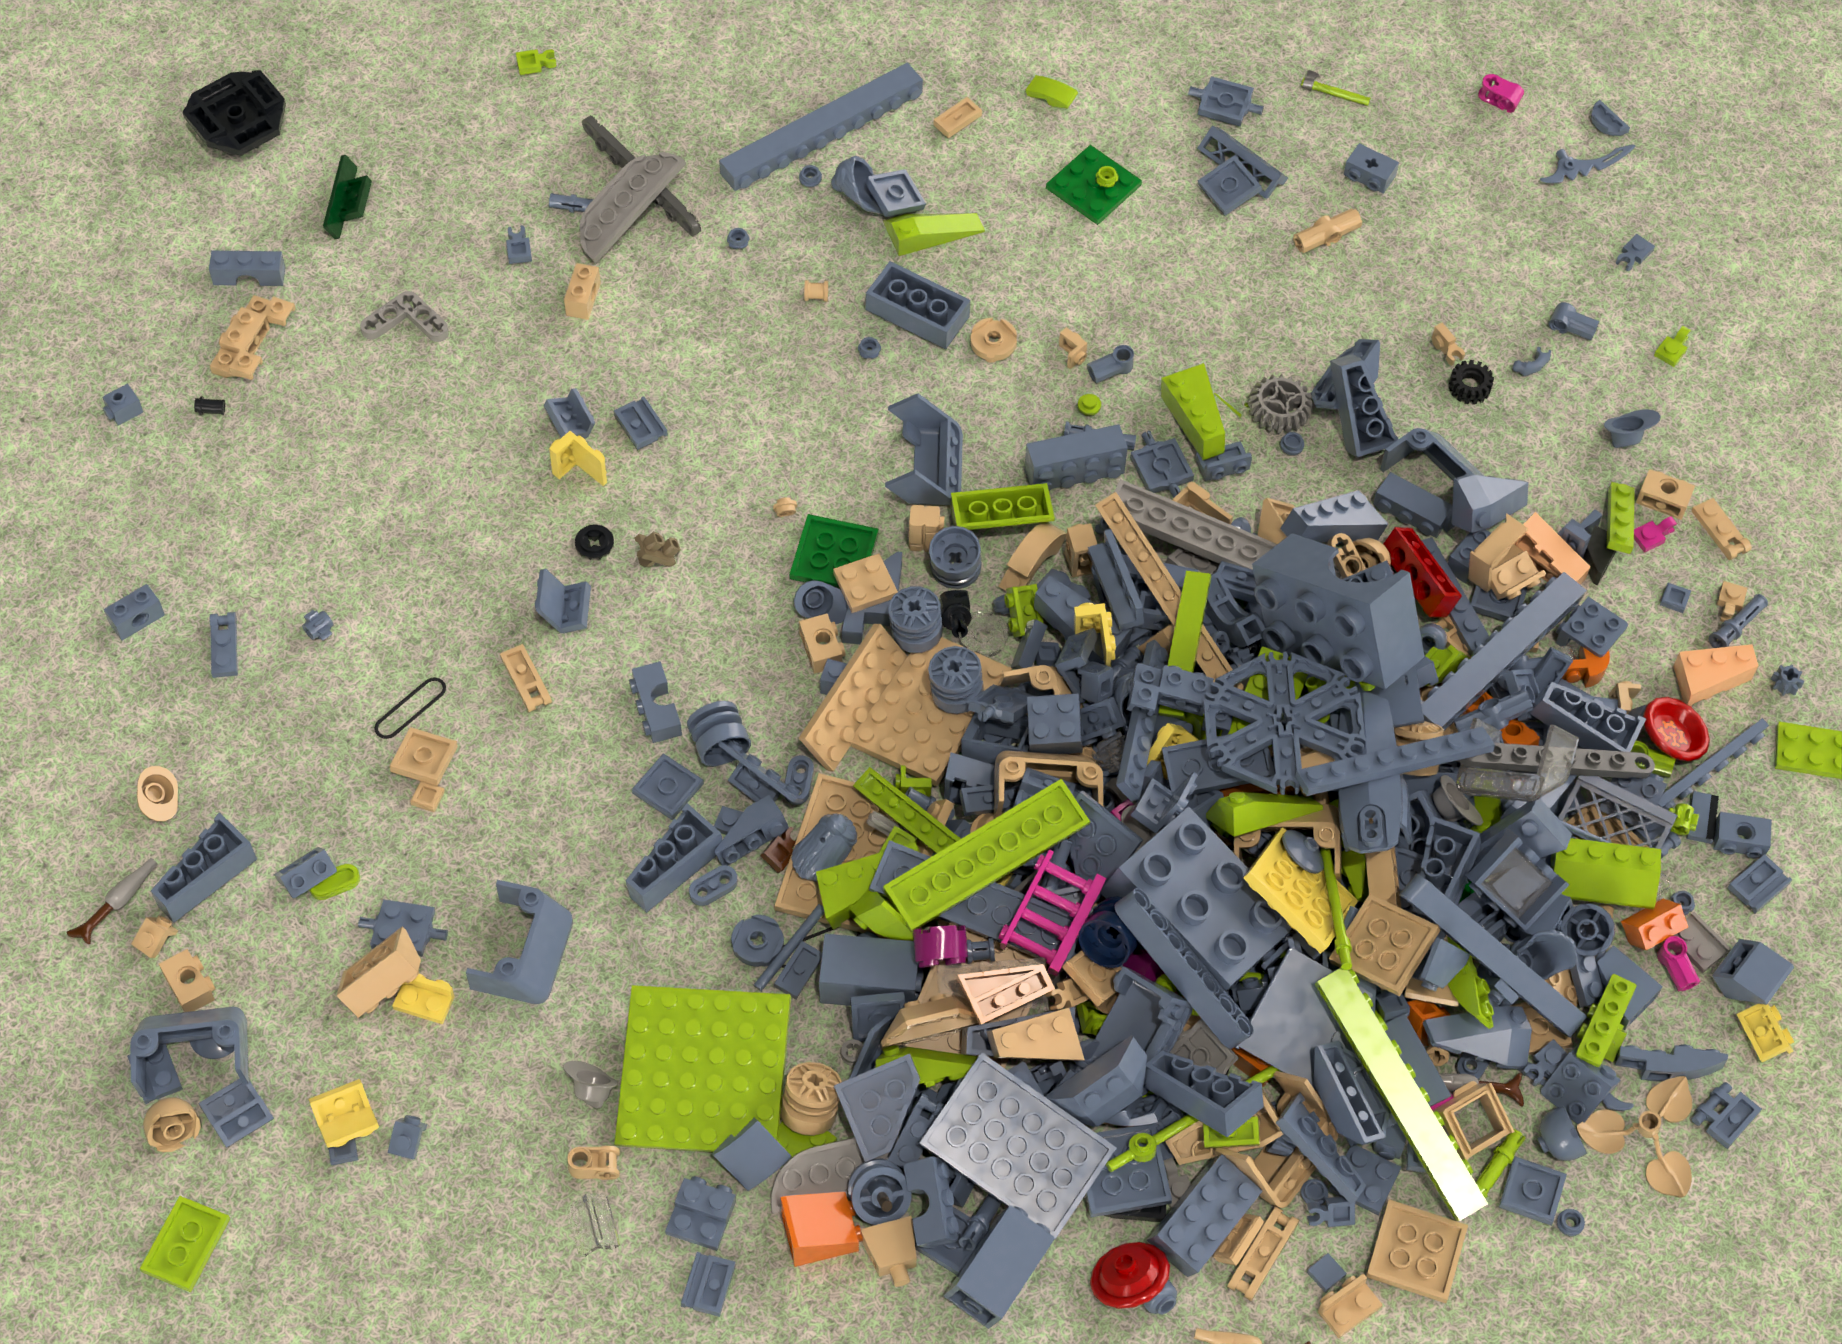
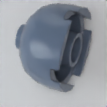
[1561,903,1615,956]
[1537,1105,1587,1161]

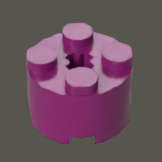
[913,925,968,968]

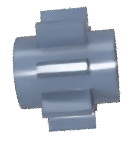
[302,610,334,641]
[1771,665,1804,696]

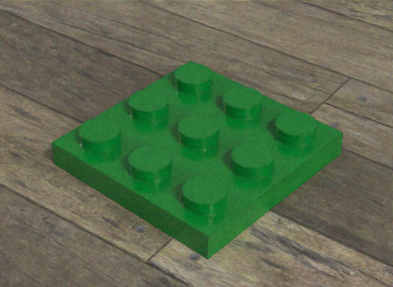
[1046,144,1142,225]
[789,514,879,590]

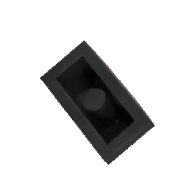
[1583,526,1617,586]

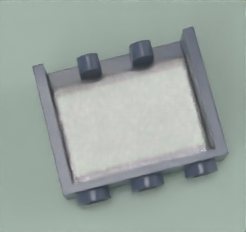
[1465,828,1569,931]

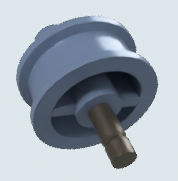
[847,1159,912,1225]

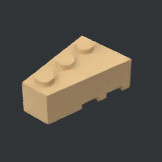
[987,1008,1085,1061]

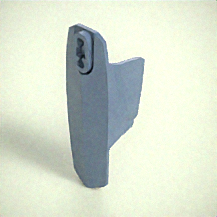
[1338,692,1412,854]

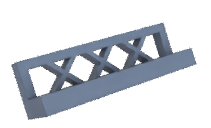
[1197,126,1288,199]
[1088,529,1144,631]

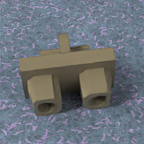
[634,531,681,567]

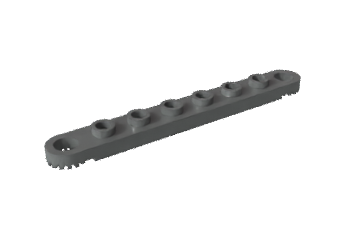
[582,115,701,237]
[1456,743,1655,779]

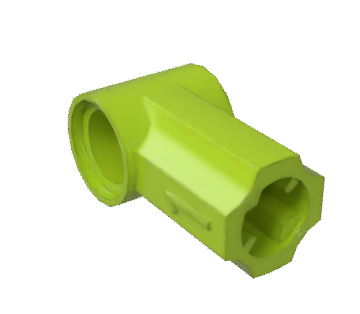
[1631,741,1675,778]

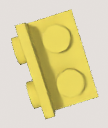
[392,974,455,1024]
[1737,1004,1794,1063]

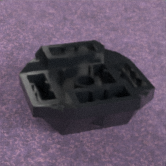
[182,70,286,156]

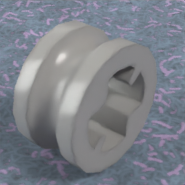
[841,1039,863,1066]

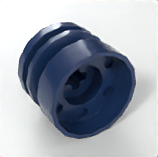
[1079,896,1140,968]

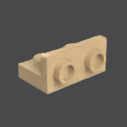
[1491,550,1546,600]
[1318,1274,1383,1338]

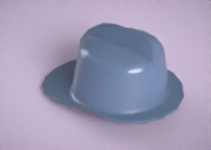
[1604,409,1661,448]
[794,580,849,624]

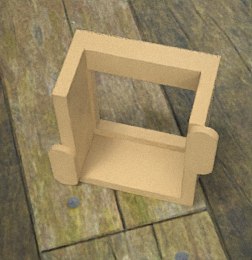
[1172,482,1233,525]
[1468,513,1528,592]
[1432,1081,1515,1160]

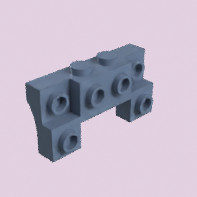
[1127,663,1233,736]

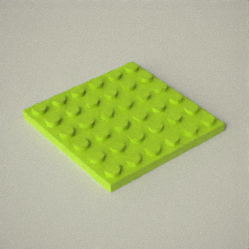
[614,985,791,1152]

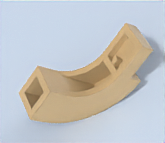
[999,522,1067,591]

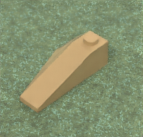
[1165,1088,1284,1165]

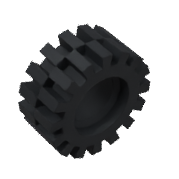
[1449,360,1494,405]

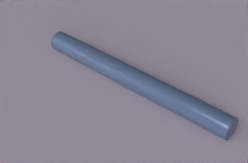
[753,904,825,992]

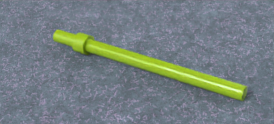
[1320,847,1352,970]

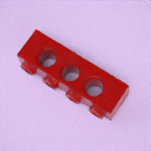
[1383,527,1462,617]

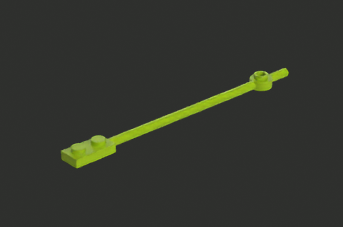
[1106,1010,1380,1172]

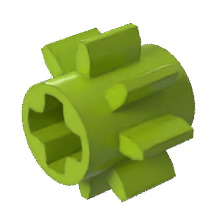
[1668,803,1699,835]

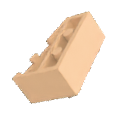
[1514,512,1590,585]
[1673,644,1759,706]
[956,964,1055,1024]

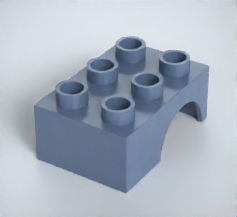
[1252,533,1424,689]
[1100,806,1293,992]

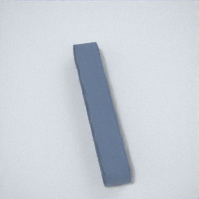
[1115,888,1254,1049]

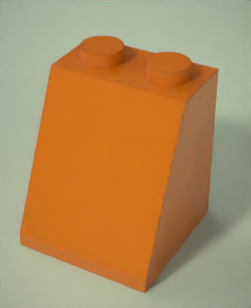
[780,1192,863,1267]

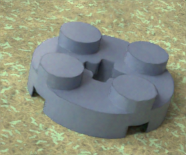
[731,915,784,967]

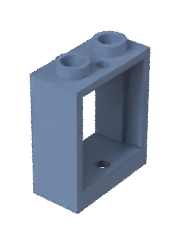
[961,712,1031,765]

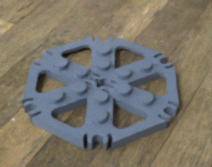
[1204,652,1365,795]

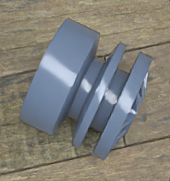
[929,526,982,589]
[888,586,943,653]
[928,646,984,714]
[687,701,751,767]
[1458,892,1512,960]

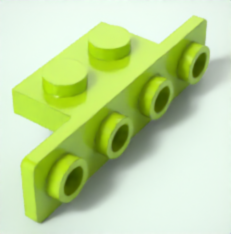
[1575,974,1637,1067]

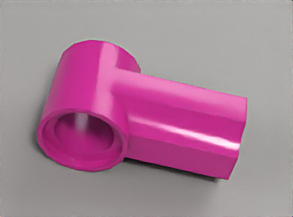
[1657,936,1701,992]

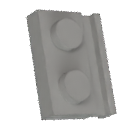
[1674,912,1731,973]

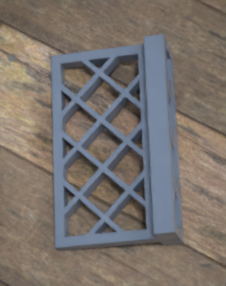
[1558,775,1678,849]

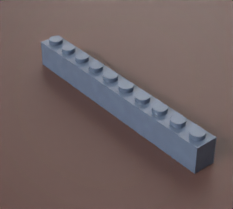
[719,62,923,191]
[1421,572,1587,731]

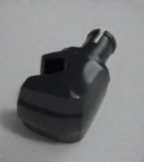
[939,590,972,638]

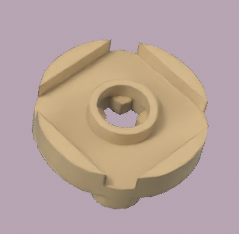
[970,318,1017,363]

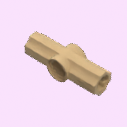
[1293,208,1362,253]

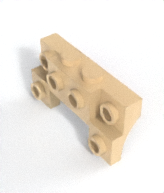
[210,295,296,380]

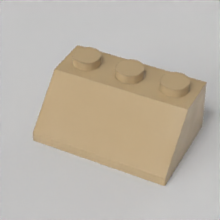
[336,926,421,1018]

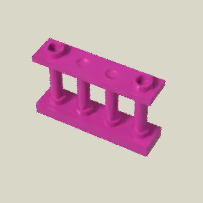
[998,849,1106,977]

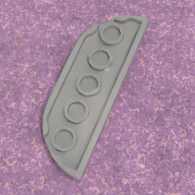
[579,152,686,264]
[771,1137,925,1214]

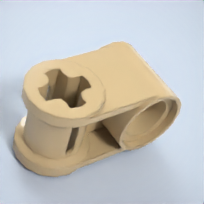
[567,1146,620,1180]

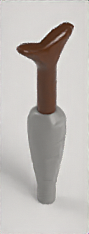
[67,858,158,944]
[1439,1073,1524,1107]

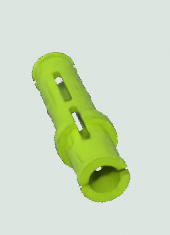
[1475,1129,1526,1194]

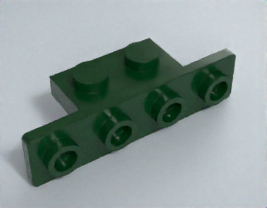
[323,155,372,239]

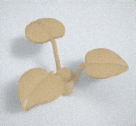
[1577,1076,1692,1198]

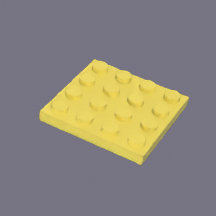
[1243,827,1358,954]

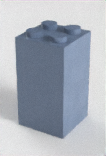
[819,934,924,1006]
[944,1205,1055,1329]

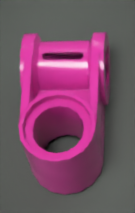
[1478,74,1524,113]

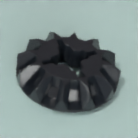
[575,524,614,560]

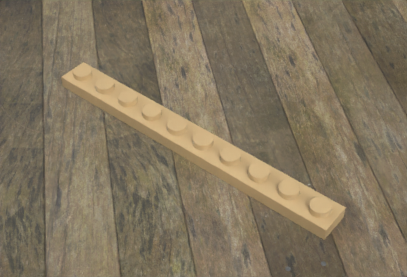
[1095,492,1245,691]

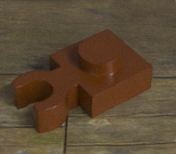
[760,827,797,873]

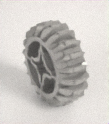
[1248,374,1313,435]

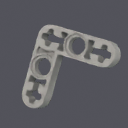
[360,291,449,342]

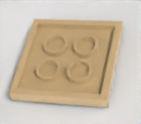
[1329,894,1440,996]
[1366,1199,1468,1303]

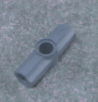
[1454,689,1534,732]

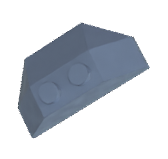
[1311,339,1380,409]
[1044,1035,1147,1127]
[1314,1040,1390,1145]

